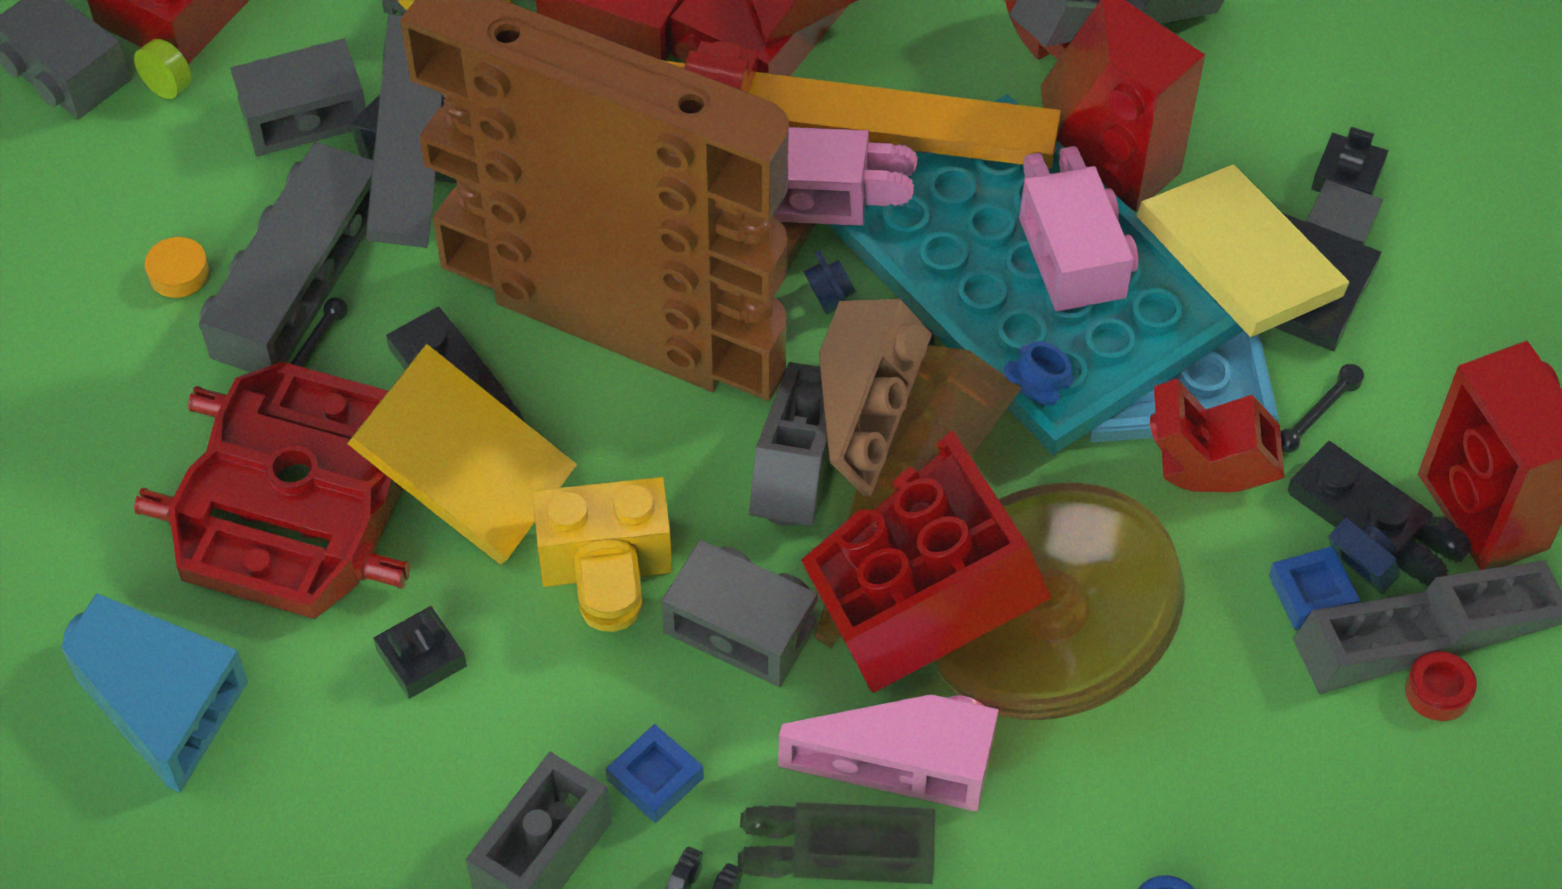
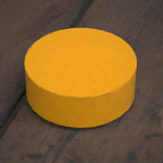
[145,237,209,298]

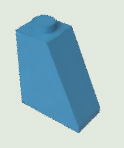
[61,593,248,792]

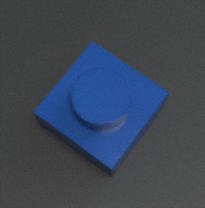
[1269,546,1360,630]
[606,724,704,823]

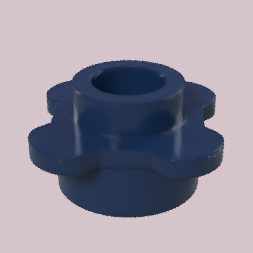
[803,250,856,315]

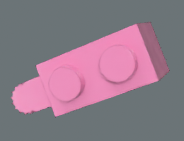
[773,127,918,226]
[1019,146,1138,312]

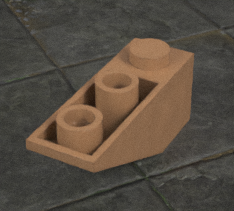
[819,299,932,496]

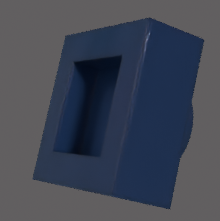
[1328,517,1400,595]

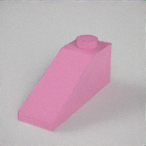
[778,694,999,812]

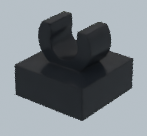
[1311,127,1389,196]
[373,606,467,699]

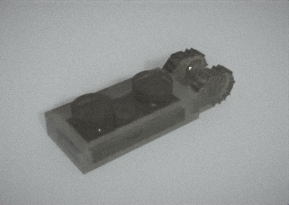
[737,802,935,884]

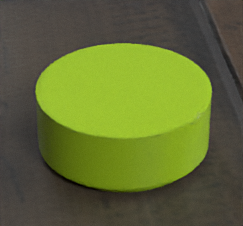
[134,39,192,99]

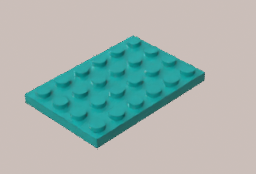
[826,94,1243,455]

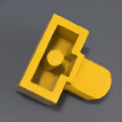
[532,477,672,632]

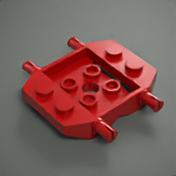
[134,362,410,619]

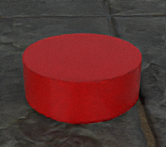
[1405,651,1477,721]

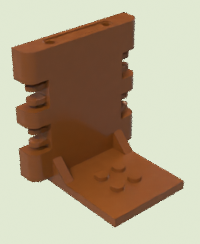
[400,0,816,401]

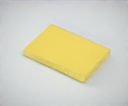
[1137,164,1349,337]

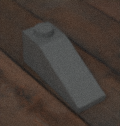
[749,362,830,526]

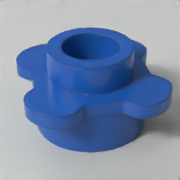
[1004,341,1074,406]

